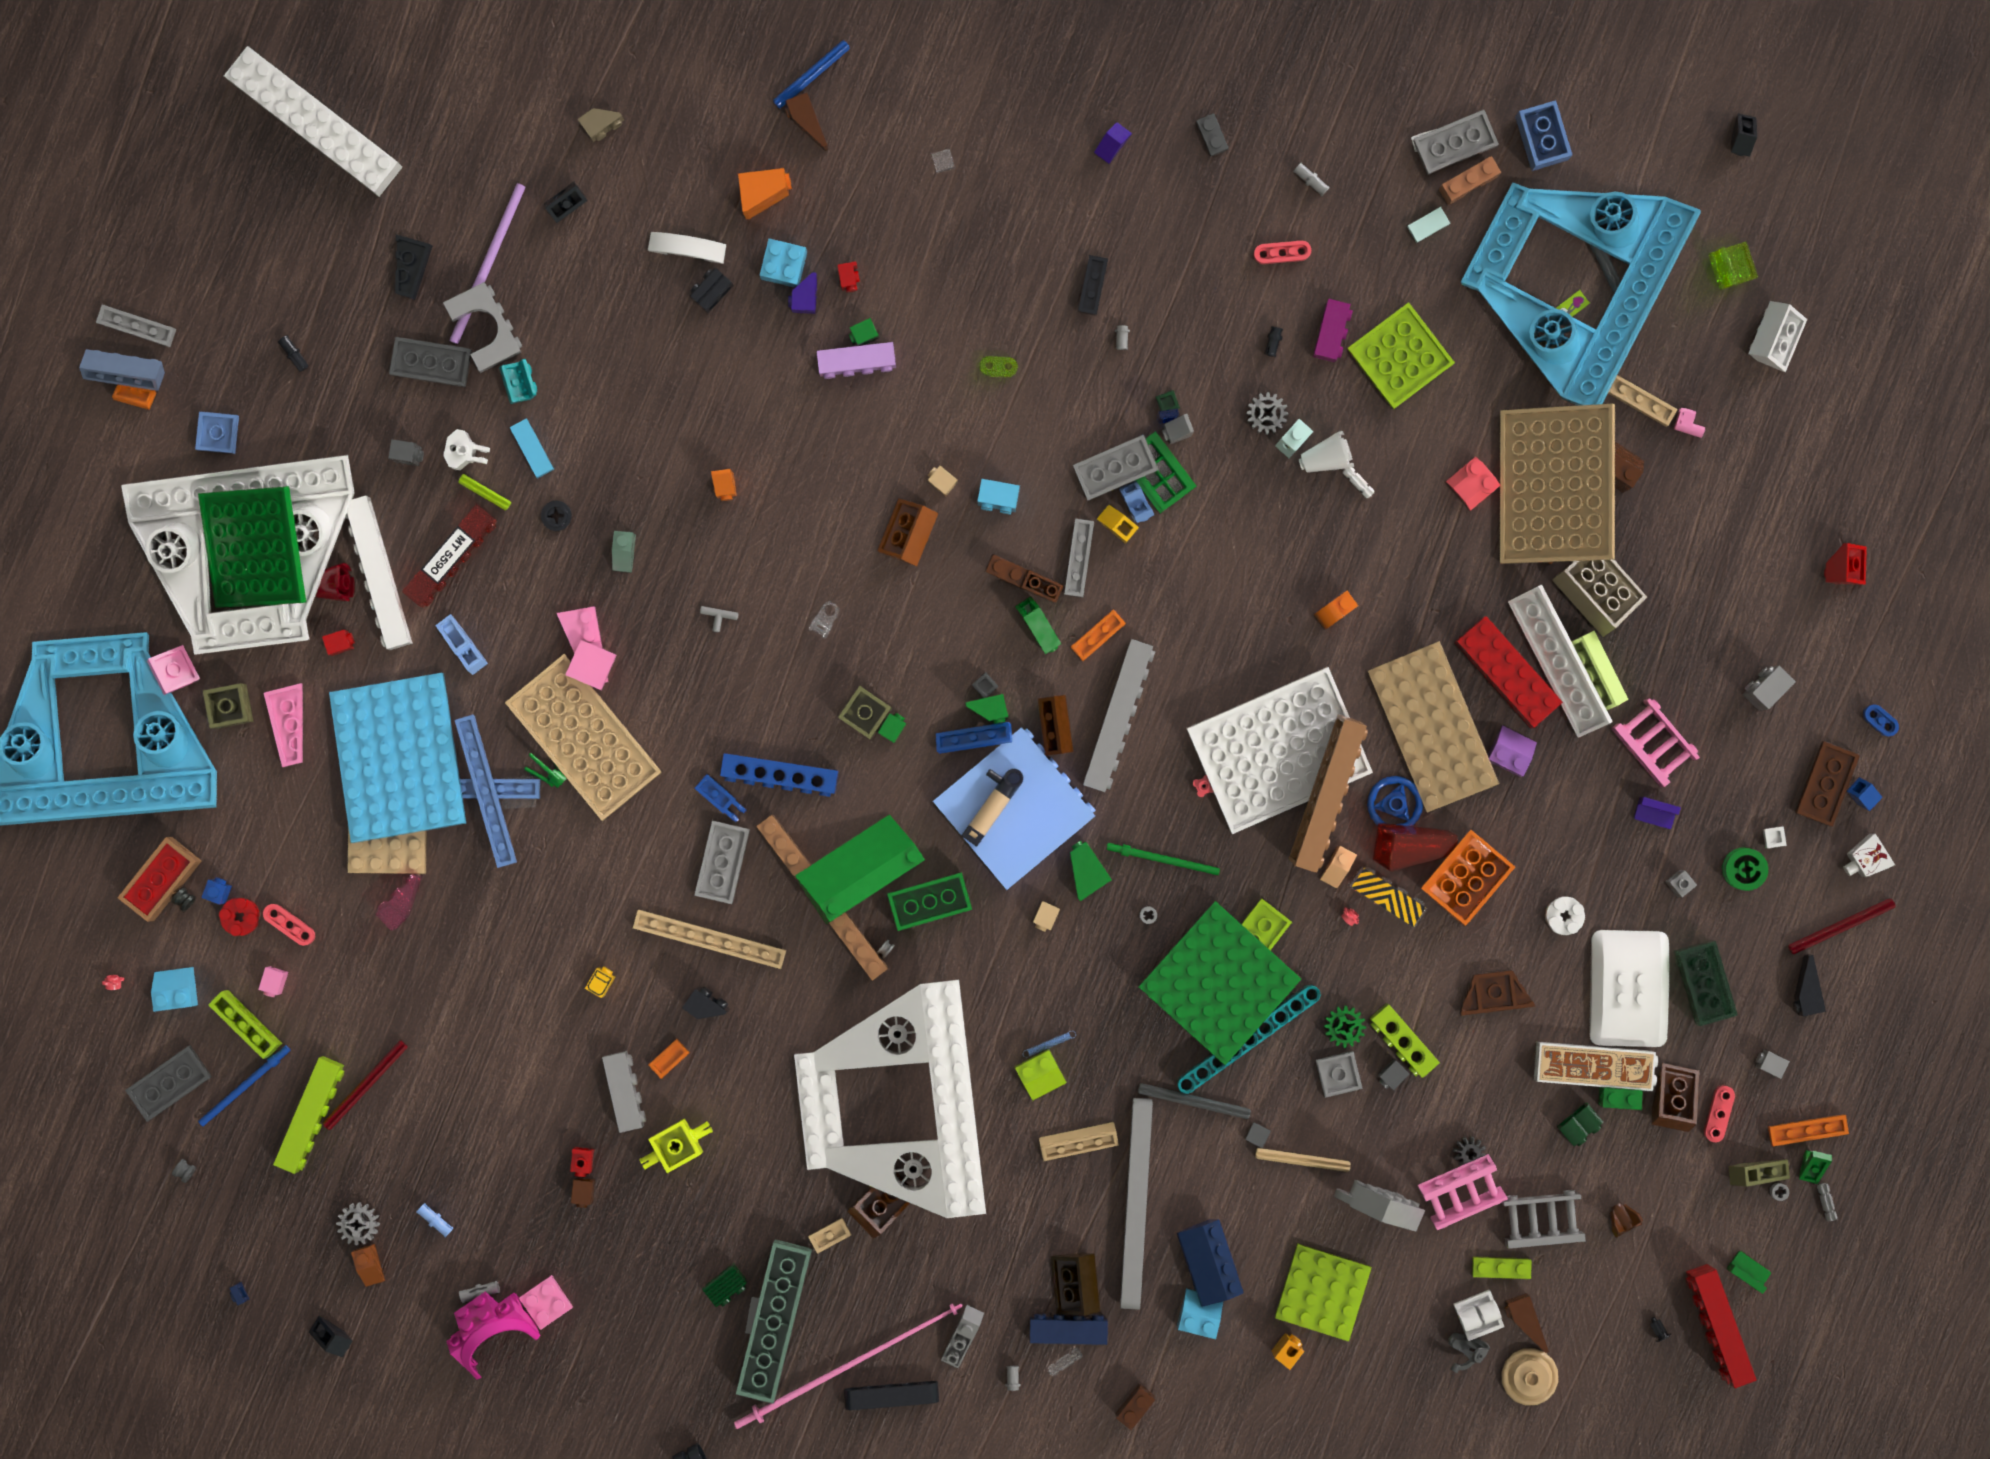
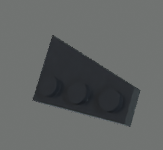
[395,234,433,300]

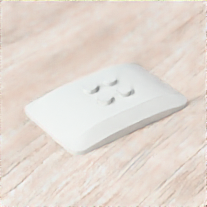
[1590,930,1669,1047]

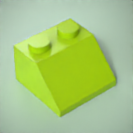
[1015,1049,1067,1100]

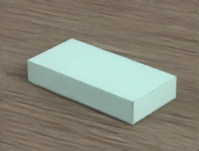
[1407,207,1450,243]

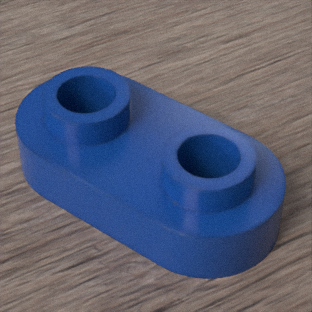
[1863,705,1899,737]

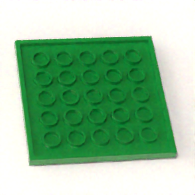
[198,486,306,608]
[1138,901,1301,1066]

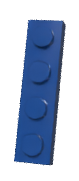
[936,722,1012,754]

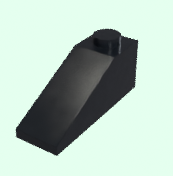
[1793,954,1826,1017]

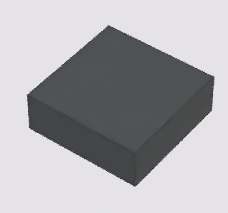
[972,673,999,698]
[1245,1122,1271,1148]

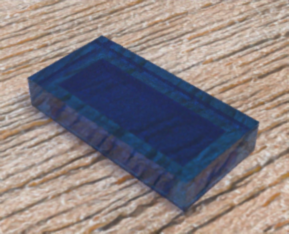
[1157,408,1179,424]

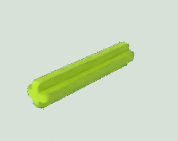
[458,474,511,510]

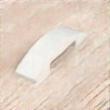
[648,232,726,264]

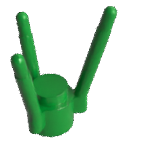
[524,753,567,789]

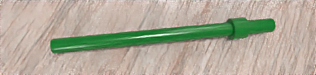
[1106,843,1220,875]

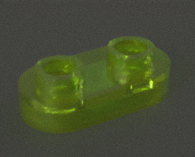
[980,356,1018,377]

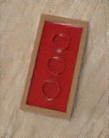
[118,837,202,922]

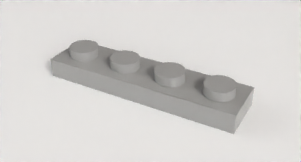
[96,305,176,347]
[1064,519,1094,597]

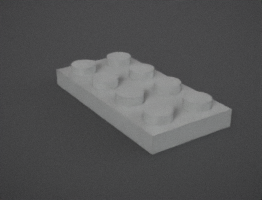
[1413,110,1499,175]
[1073,435,1159,500]
[694,821,750,904]

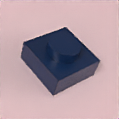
[229,1282,249,1305]

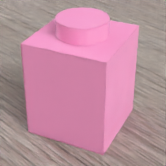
[258,967,288,997]

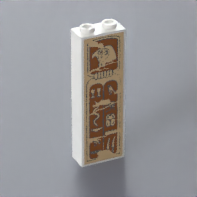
[1534,1042,1658,1091]

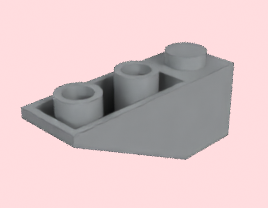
[941,1305,984,1368]

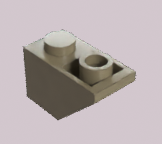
[578,108,624,142]

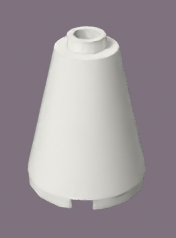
[1299,431,1354,472]

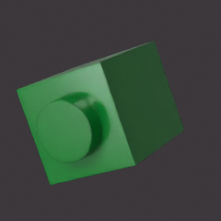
[848,318,879,346]
[878,712,906,743]

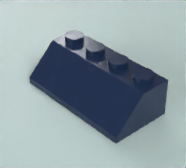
[1177,1219,1244,1307]

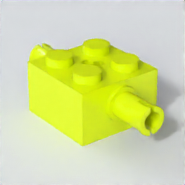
[639,1118,713,1173]

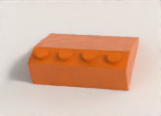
[1421,830,1515,926]

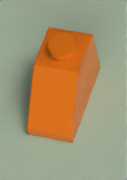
[711,469,737,501]

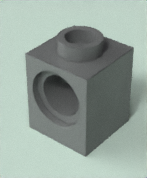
[1378,1059,1409,1090]

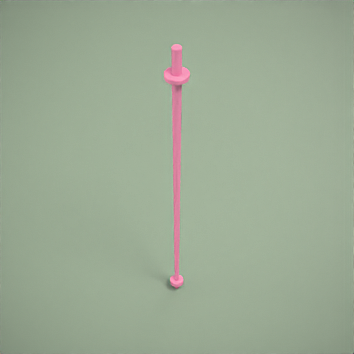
[734,1303,962,1429]

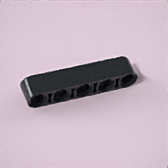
[844,1381,939,1410]

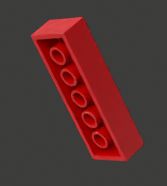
[1454,616,1563,728]
[1685,1264,1757,1388]

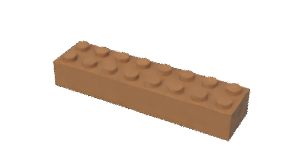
[1289,714,1368,873]

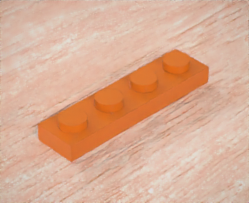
[1768,1114,1849,1146]

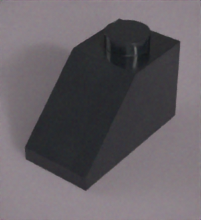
[1731,113,1757,157]
[309,1316,353,1357]

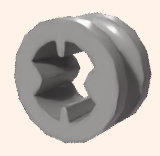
[1140,906,1157,924]
[877,940,895,958]
[1770,1182,1789,1201]

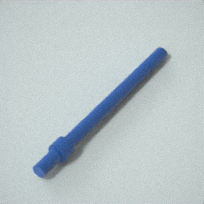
[198,1045,291,1126]

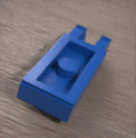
[694,774,746,822]

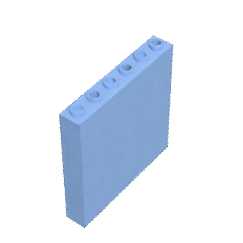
[933,727,1096,890]

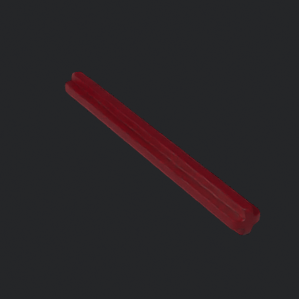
[1788,898,1896,954]
[323,1041,408,1130]

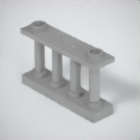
[1501,1190,1586,1249]

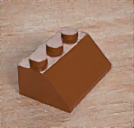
[877,498,938,566]

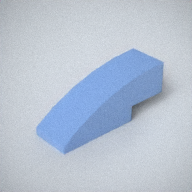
[435,614,488,675]

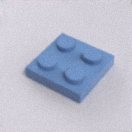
[195,411,239,454]

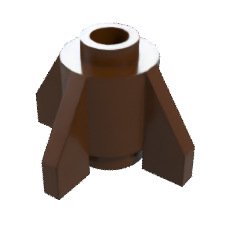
[1609,1203,1643,1238]

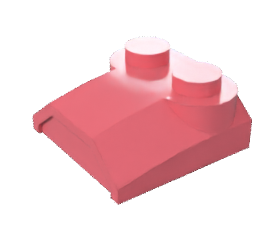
[1446,456,1500,511]

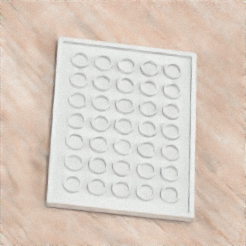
[1186,667,1373,834]

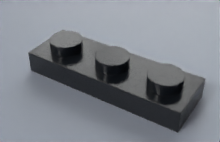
[1078,255,1108,316]

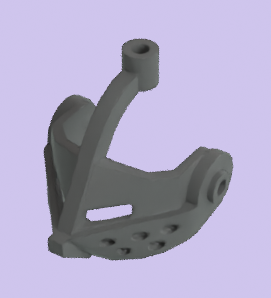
[1448,1333,1490,1373]

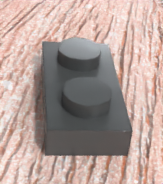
[1196,113,1229,157]

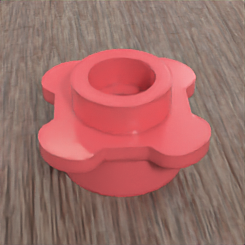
[1193,775,1213,797]
[1341,907,1359,926]
[102,975,124,990]

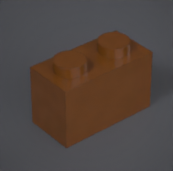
[1115,1384,1155,1431]

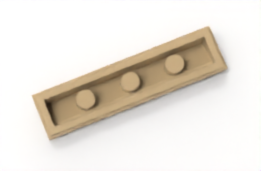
[1039,1122,1119,1161]

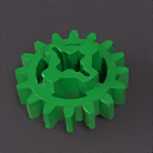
[1324,1005,1366,1048]

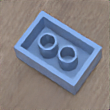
[1515,100,1572,171]

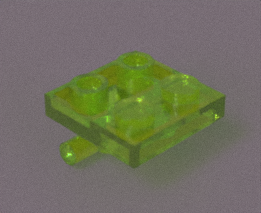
[1708,241,1758,290]

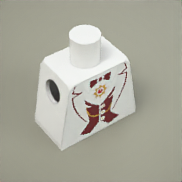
[1843,834,1895,877]

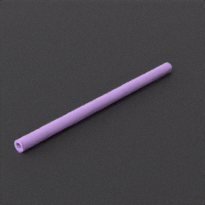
[449,183,526,344]

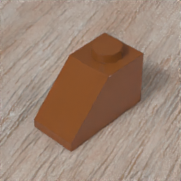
[351,1244,385,1286]

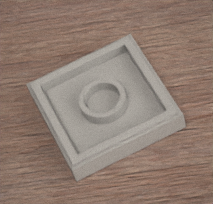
[1316,1051,1363,1098]

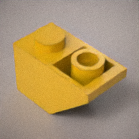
[1097,505,1139,544]

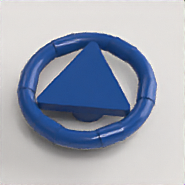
[1367,776,1423,832]

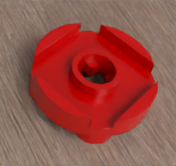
[219,898,260,936]

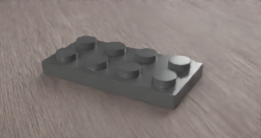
[389,337,472,388]
[125,1045,212,1122]

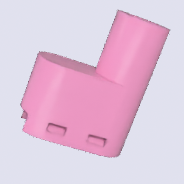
[1674,408,1705,438]

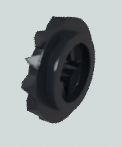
[541,501,572,531]

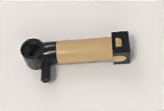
[961,769,1023,847]

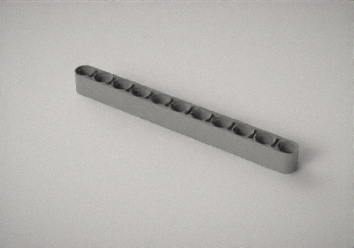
[1120,1098,1153,1310]

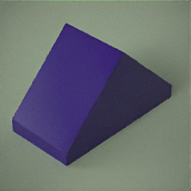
[1094,123,1132,164]

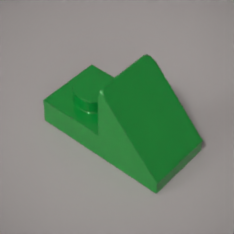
[1799,1150,1832,1184]

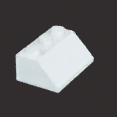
[1748,301,1807,372]

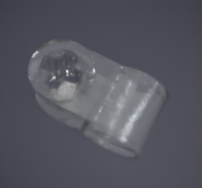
[808,602,840,639]

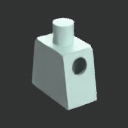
[1275,419,1314,458]

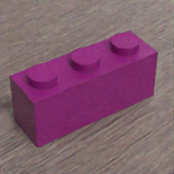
[1313,299,1353,363]

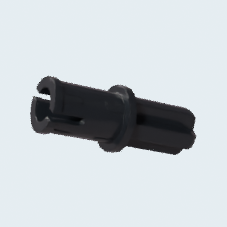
[278,335,308,372]

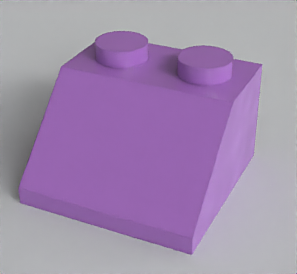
[1488,725,1537,777]

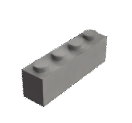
[602,1051,646,1133]

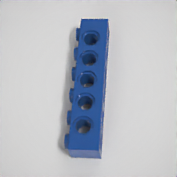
[720,753,839,797]

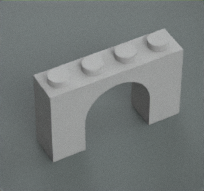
[443,282,523,373]

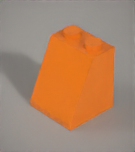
[738,168,792,219]

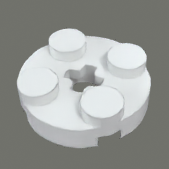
[1545,897,1585,935]

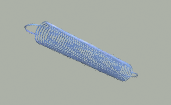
[1023,1031,1076,1058]

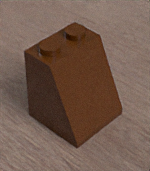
[1615,442,1644,493]

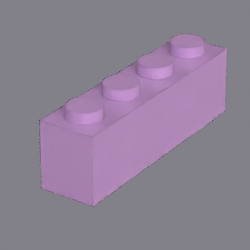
[817,342,896,379]

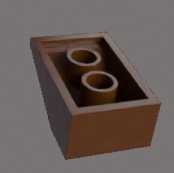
[1651,1063,1699,1132]
[847,1172,910,1239]

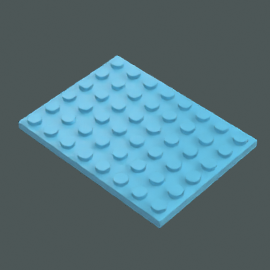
[329,673,466,843]

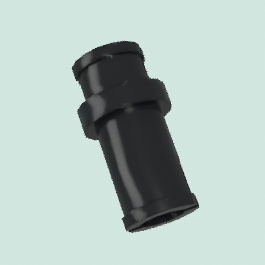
[1264,326,1283,357]

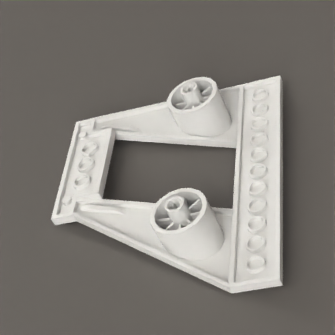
[121,455,354,655]
[794,980,986,1218]

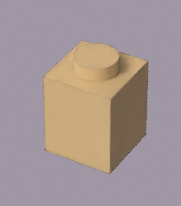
[928,466,958,497]
[1033,901,1060,932]

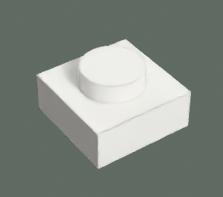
[1763,826,1787,848]

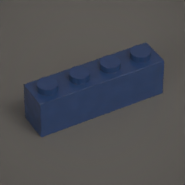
[1030,1314,1108,1345]

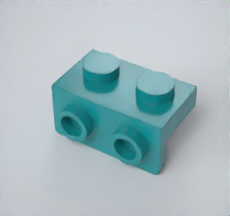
[499,359,537,404]

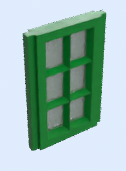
[1135,431,1197,514]

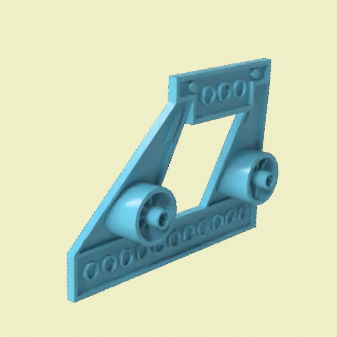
[1461,183,1701,406]
[0,632,217,825]

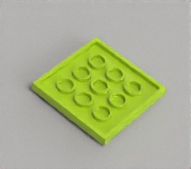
[1347,302,1455,410]
[1275,1243,1372,1341]

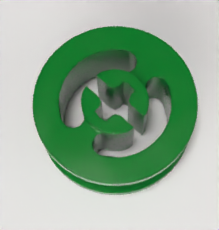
[1722,848,1768,891]

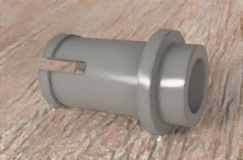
[1115,326,1130,350]
[1005,1366,1021,1391]

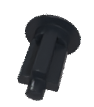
[1650,1317,1672,1342]

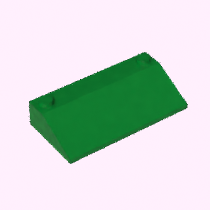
[794,815,925,925]

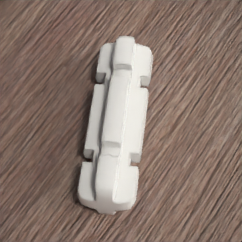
[1343,468,1374,498]

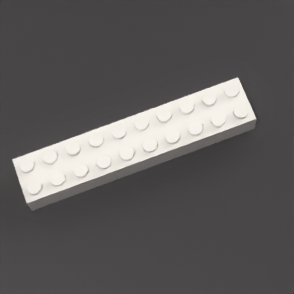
[224,46,402,197]

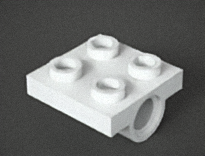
[1453,1290,1504,1341]

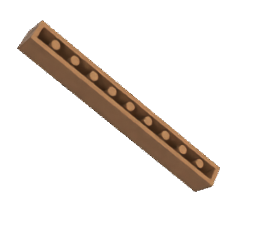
[756,815,888,981]

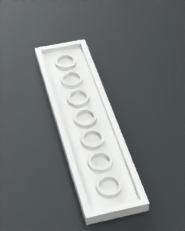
[1508,585,1613,738]

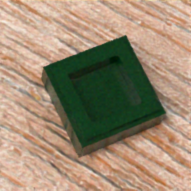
[1155,390,1180,415]

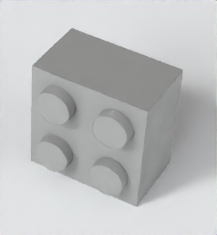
[1742,666,1796,711]

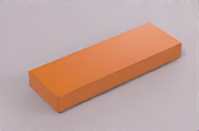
[1070,609,1126,661]

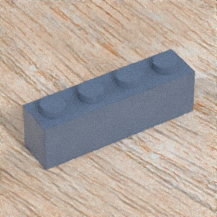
[79,349,165,391]

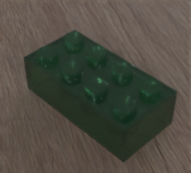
[1674,940,1738,1026]

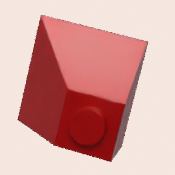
[1824,543,1867,585]

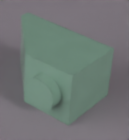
[612,531,636,573]

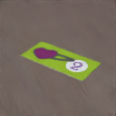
[1556,290,1590,317]

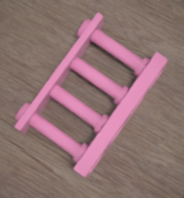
[1611,698,1700,787]
[1418,1154,1508,1230]

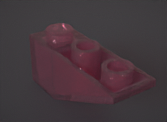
[375,874,423,931]

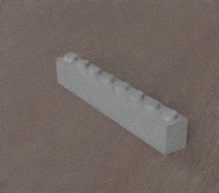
[1083,639,1155,792]

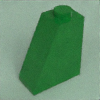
[1015,596,1061,654]
[1070,840,1112,901]

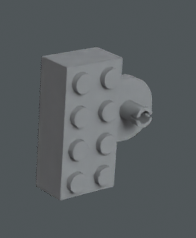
[1334,1180,1425,1231]

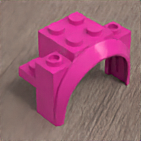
[446,1291,540,1380]

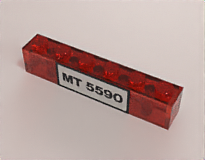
[402,504,497,608]

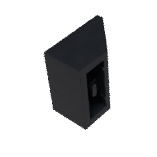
[682,987,730,1019]

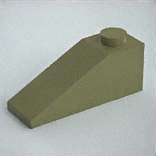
[1728,1159,1790,1187]

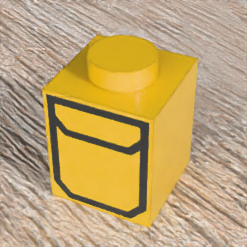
[585,967,615,998]

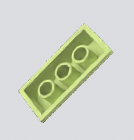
[1571,631,1628,710]

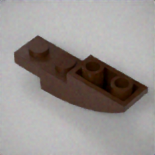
[984,554,1063,603]

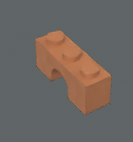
[1439,156,1501,206]

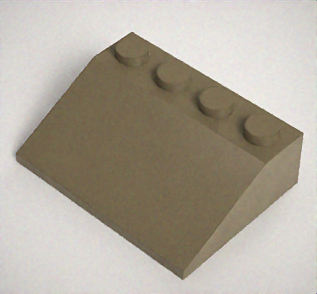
[1552,560,1647,637]

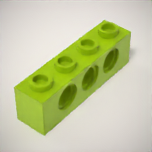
[209,990,282,1059]
[1369,1003,1440,1078]

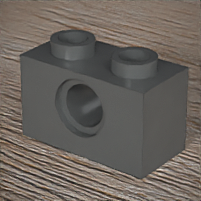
[388,439,424,466]

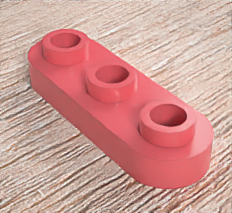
[1254,241,1311,264]
[263,904,315,946]
[1704,1085,1735,1143]

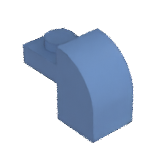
[1119,481,1154,523]

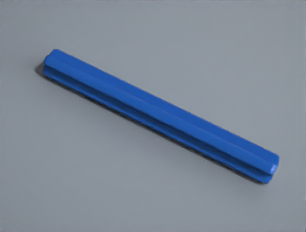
[773,40,850,109]

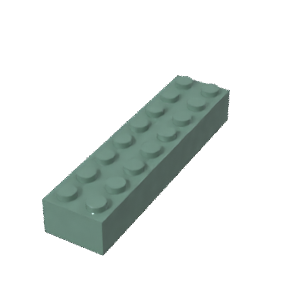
[736,1239,812,1403]

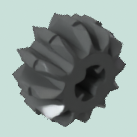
[1453,1136,1486,1166]

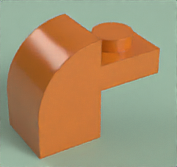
[1314,590,1358,630]

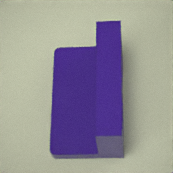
[1634,797,1681,829]

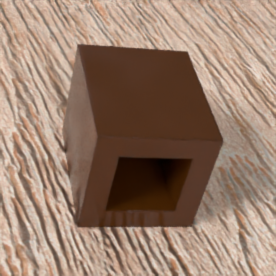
[571,1178,595,1208]

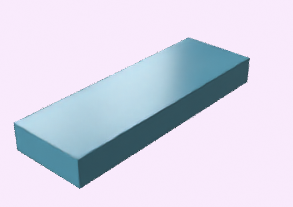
[510,418,554,478]

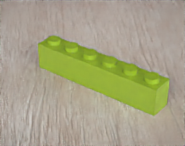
[273,1056,345,1174]

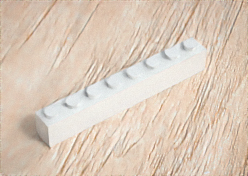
[346,496,413,650]

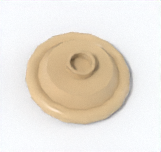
[1501,1348,1558,1406]

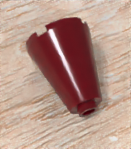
[315,563,355,602]

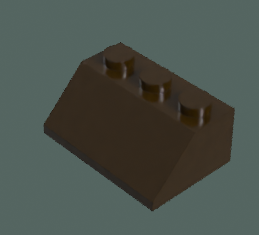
[1051,1253,1100,1316]

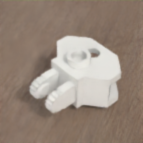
[444,429,490,470]

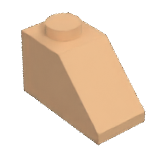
[1320,846,1357,888]

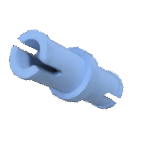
[416,1203,453,1237]

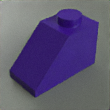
[788,272,817,314]

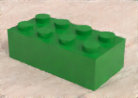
[887,872,972,931]

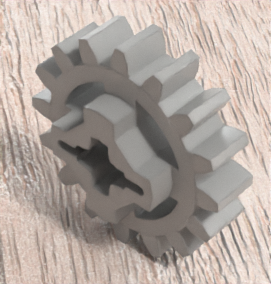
[1246,392,1288,435]
[336,1202,380,1245]

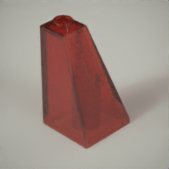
[1373,823,1458,871]

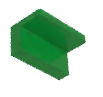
[1726,1251,1771,1294]

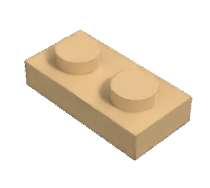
[808,1217,852,1254]

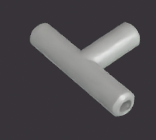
[700,606,739,632]

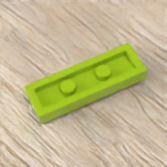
[1472,1257,1532,1279]

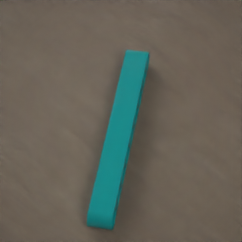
[1177,985,1321,1094]

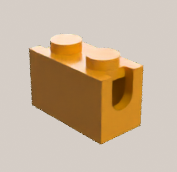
[1271,1333,1304,1370]

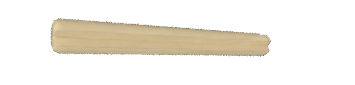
[1255,1148,1351,1172]

